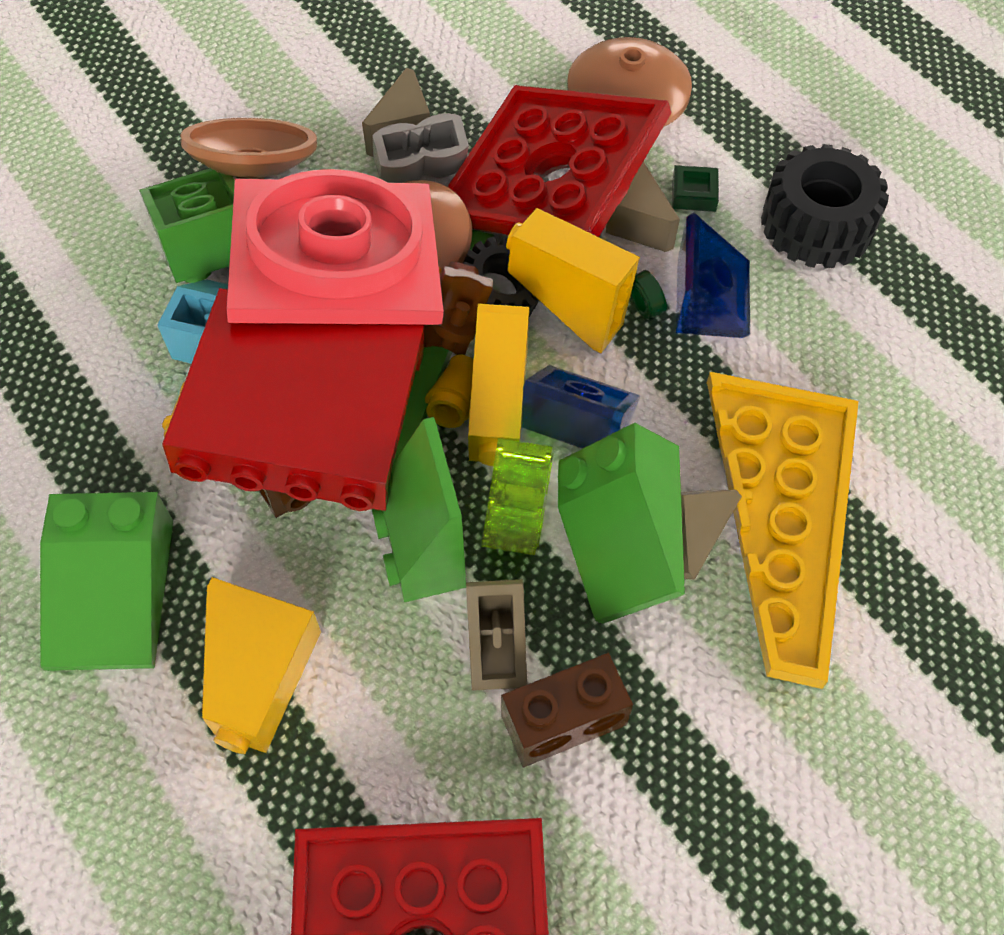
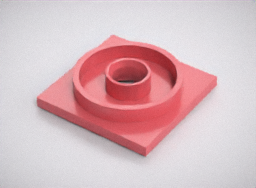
[227,169,444,325]

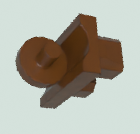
[424,261,493,355]

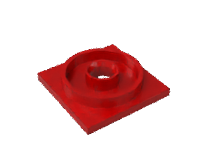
[447,85,672,237]
[291,818,549,935]

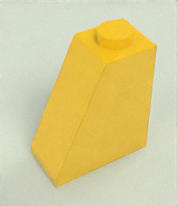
[506,208,640,354]
[468,304,529,466]
[202,577,321,754]

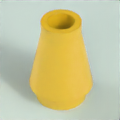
[425,355,474,428]

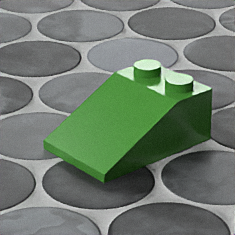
[139,168,235,283]
[372,417,466,603]
[558,422,685,624]
[40,492,173,671]

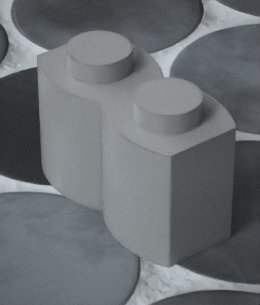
[372,113,469,183]

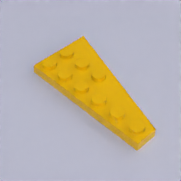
[707,372,859,689]

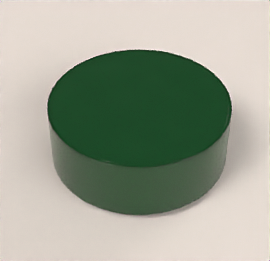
[630,270,667,320]

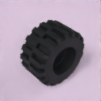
[761,144,889,268]

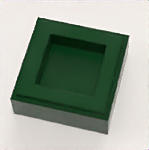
[672,165,719,212]

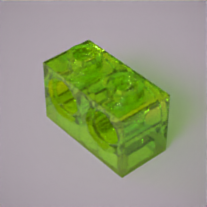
[481,438,555,555]

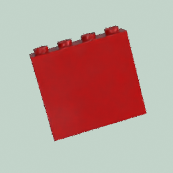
[162,288,424,511]

